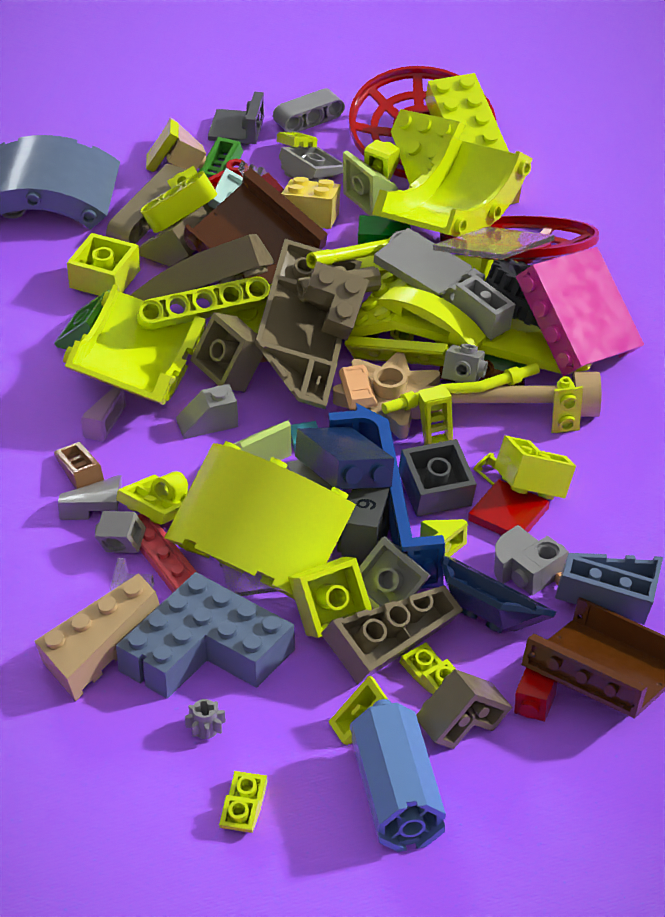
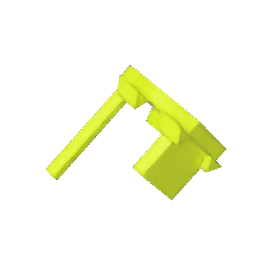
[473,452,496,486]

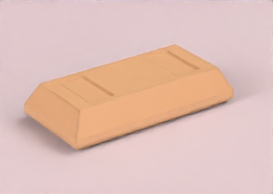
[339,364,378,410]

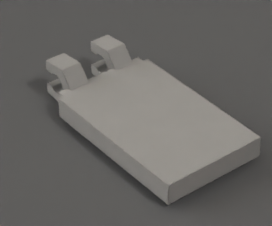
[374,228,485,304]

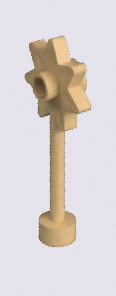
[333,352,602,439]

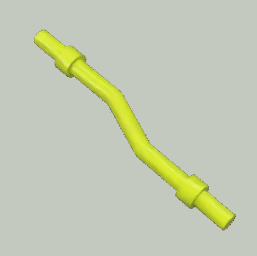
[381,363,540,414]

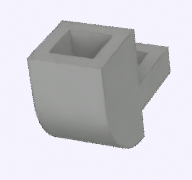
[494,525,542,596]

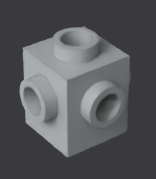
[442,344,488,383]

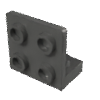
[208,91,265,145]

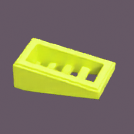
[418,385,453,445]

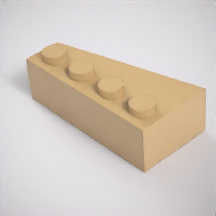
[34,573,160,701]

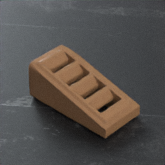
[54,442,104,489]

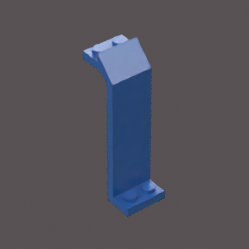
[328,403,445,589]

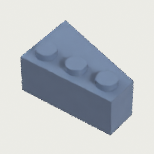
[555,553,663,625]

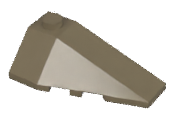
[139,203,214,266]

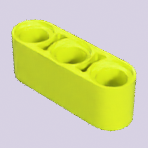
[140,171,217,233]

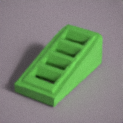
[198,137,243,178]

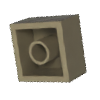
[190,312,263,392]

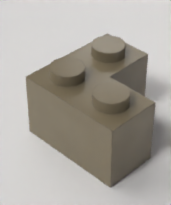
[303,261,369,341]
[416,669,513,749]

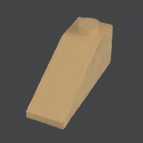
[162,117,206,171]

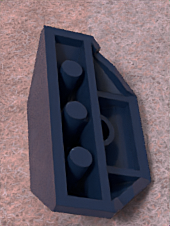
[440,555,556,633]

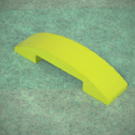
[378,287,486,347]

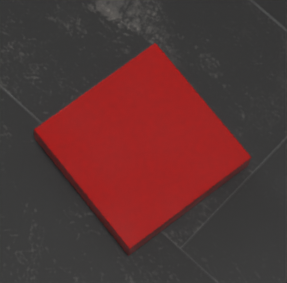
[468,479,549,535]

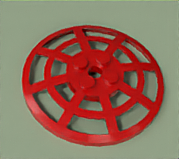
[349,66,497,179]
[440,215,599,264]

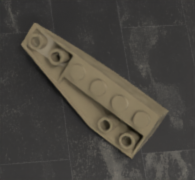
[130,234,275,301]

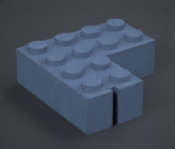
[116,572,295,699]

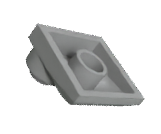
[279,146,343,182]
[359,537,431,609]

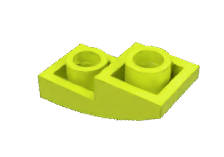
[399,642,456,695]
[219,771,268,833]

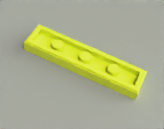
[344,336,449,366]

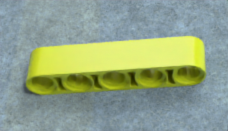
[137,276,270,330]

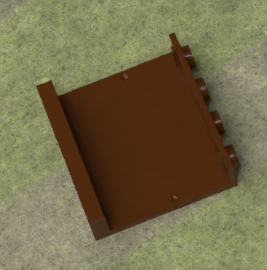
[184,167,328,284]
[521,597,665,719]

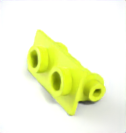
[551,376,583,433]

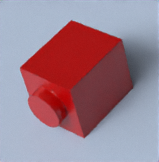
[514,667,557,722]

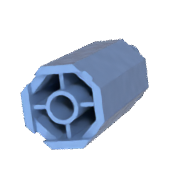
[350,699,446,852]

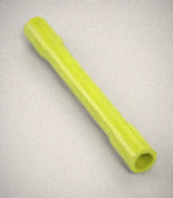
[306,237,390,269]

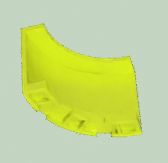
[372,134,533,237]
[63,284,206,405]
[164,441,356,600]

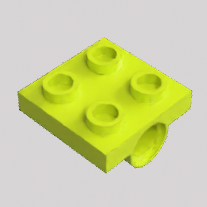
[116,471,188,525]

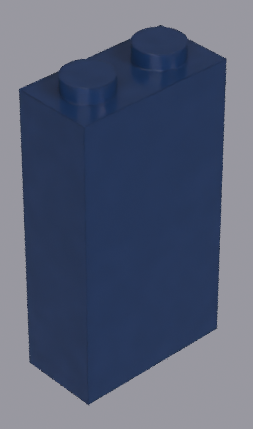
[295,427,394,489]

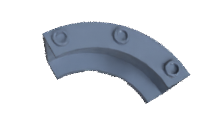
[0,135,120,230]

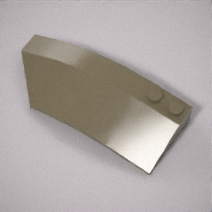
[255,239,362,409]

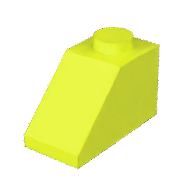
[364,140,400,180]

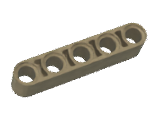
[106,164,187,244]

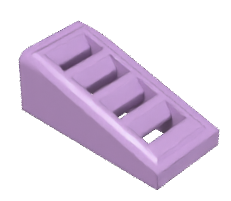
[81,387,126,442]

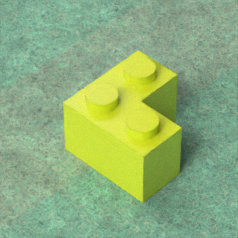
[494,435,576,500]

